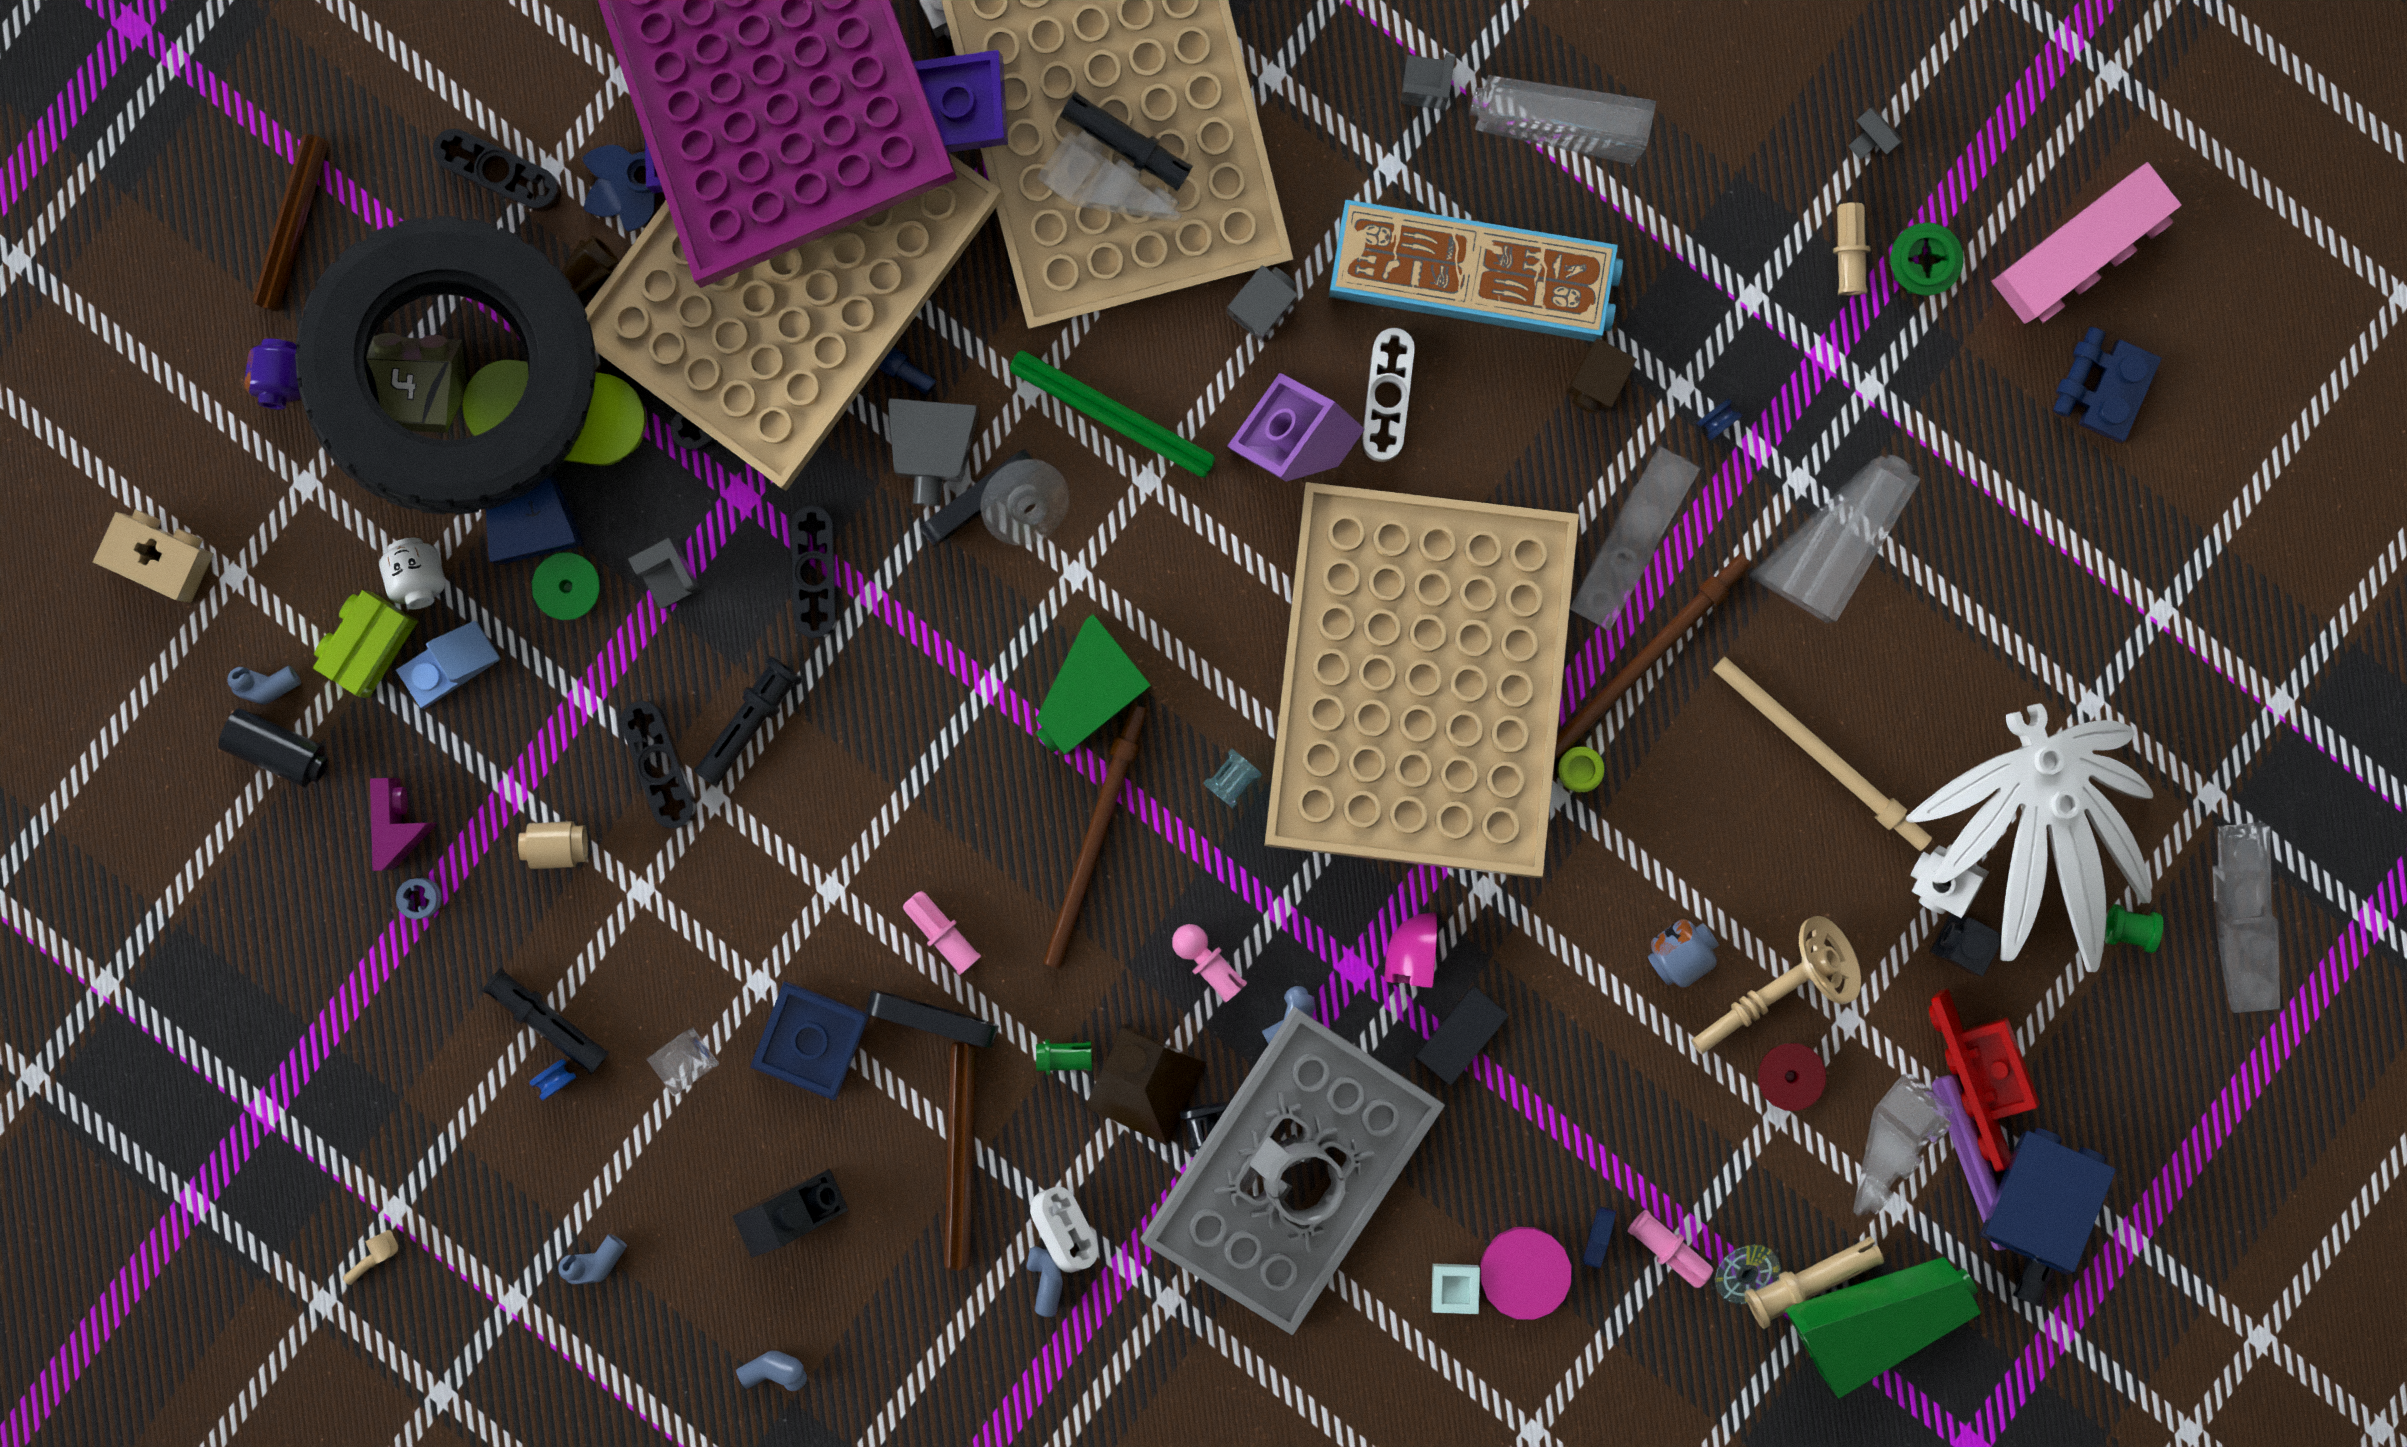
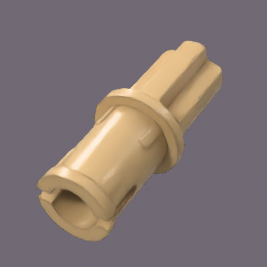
[1833,202,1870,296]

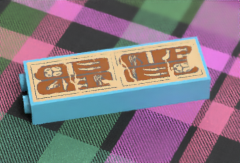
[1329,199,1623,341]

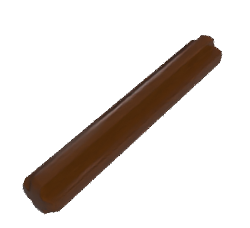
[253,134,328,311]

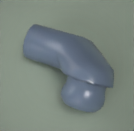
[1026,1246,1063,1317]
[736,1350,807,1391]

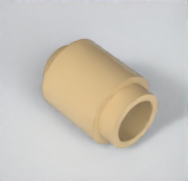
[518,821,588,869]

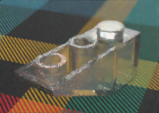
[1036,131,1182,222]
[1853,1074,1954,1216]

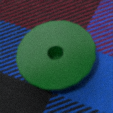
[532,552,600,620]

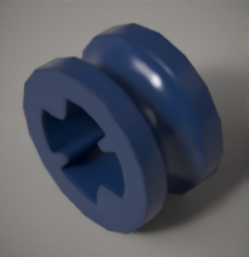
[1696,398,1743,440]

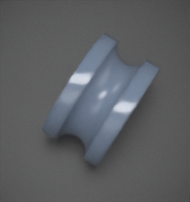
[396,877,442,919]

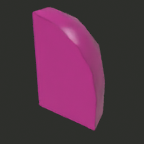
[1384,912,1437,988]

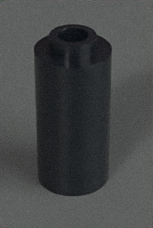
[218,708,329,787]

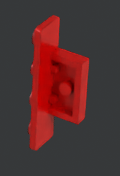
[1929,988,2040,1172]

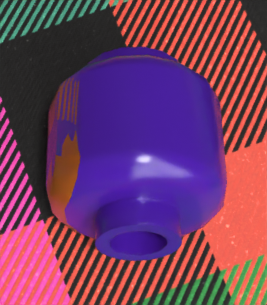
[244,339,301,410]

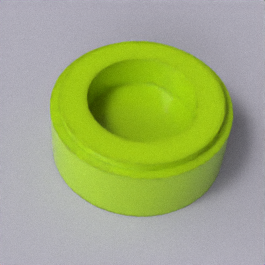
[1557,747,1604,792]

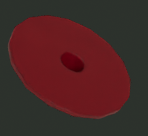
[1758,1043,1826,1111]

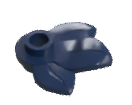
[582,145,660,232]

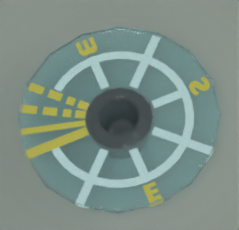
[1715,1245,1781,1304]

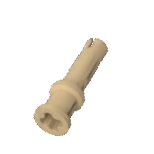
[1744,1236,1884,1329]

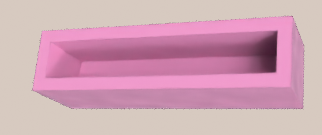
[1991,162,2182,324]

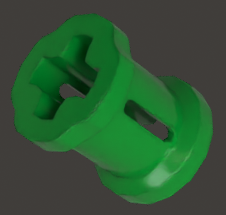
[2104,904,2163,953]

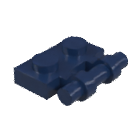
[2053,327,2162,443]

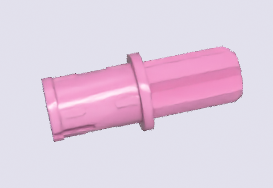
[903,891,981,975]
[1627,1210,1713,1288]

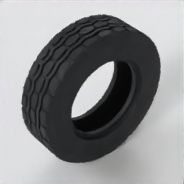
[295,216,596,515]

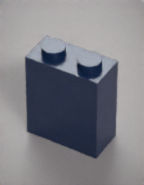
[1979,1128,2116,1275]

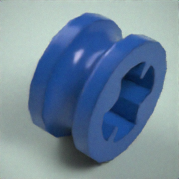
[529,1058,577,1101]

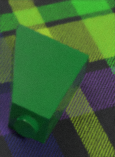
[1036,614,1151,755]

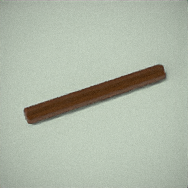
[944,1042,976,1271]

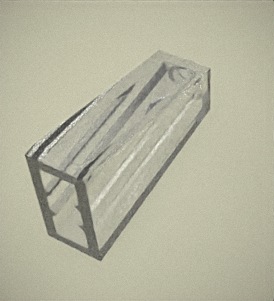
[1469,75,1657,165]
[1749,455,1921,624]

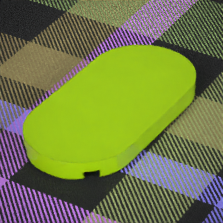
[463,360,647,466]

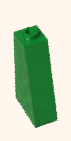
[1785,1257,1981,1399]

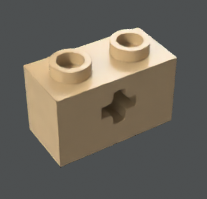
[93,509,214,603]

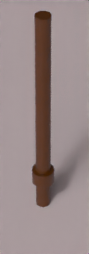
[1555,553,1753,759]
[1043,704,1148,969]

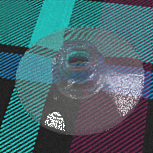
[980,459,1069,545]

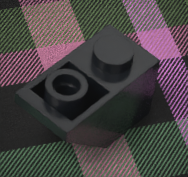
[732,1169,849,1258]

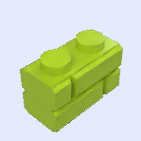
[313,590,418,698]

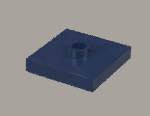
[750,981,870,1101]

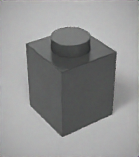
[1227,265,1298,343]

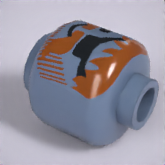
[1648,919,1719,987]

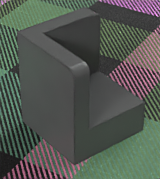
[1400,52,1455,110]
[628,538,701,609]

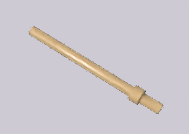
[1713,656,1932,851]

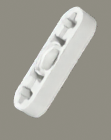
[1362,328,1415,462]

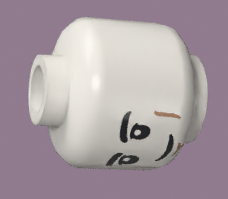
[379,538,446,609]

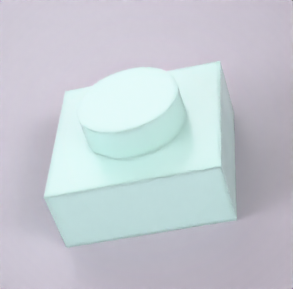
[1431,1264,1480,1314]

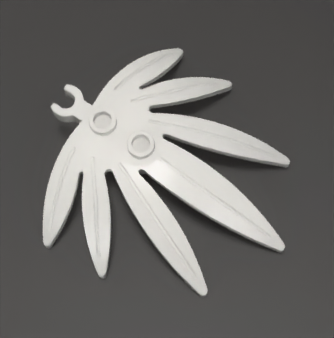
[1906,703,2153,972]

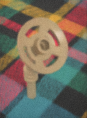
[1691,916,1861,1054]

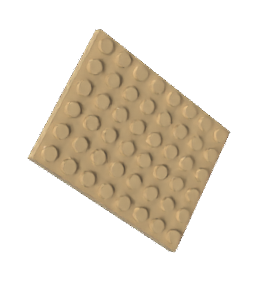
[941,0,1293,329]
[585,153,1005,491]
[1264,482,1579,878]

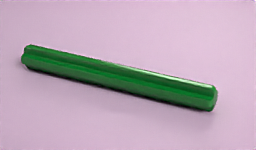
[1010,350,1215,478]

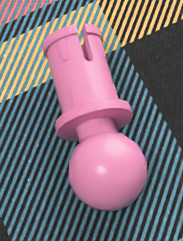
[1172,924,1247,1003]

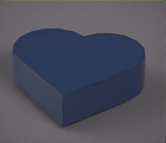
[1583,1207,1616,1269]

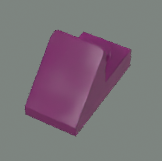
[370,778,437,871]

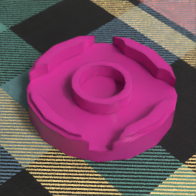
[1480,1227,1571,1320]

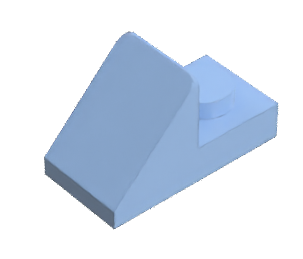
[396,621,501,709]

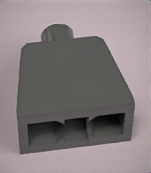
[888,399,979,507]

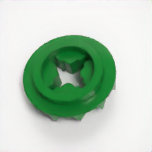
[1888,223,1964,297]

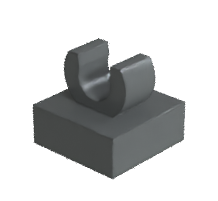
[1848,107,1903,160]

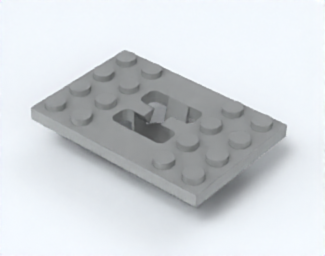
[1140,1006,1445,1335]

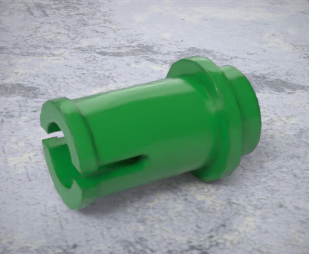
[1036,1039,1092,1076]

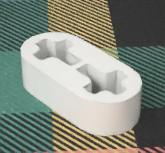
[1030,1187,1098,1273]

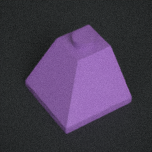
[1227,373,1365,482]

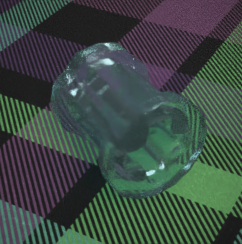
[1203,748,1263,808]

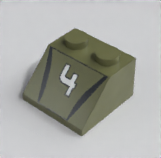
[365,333,467,433]

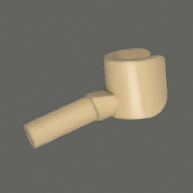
[343,1230,398,1285]

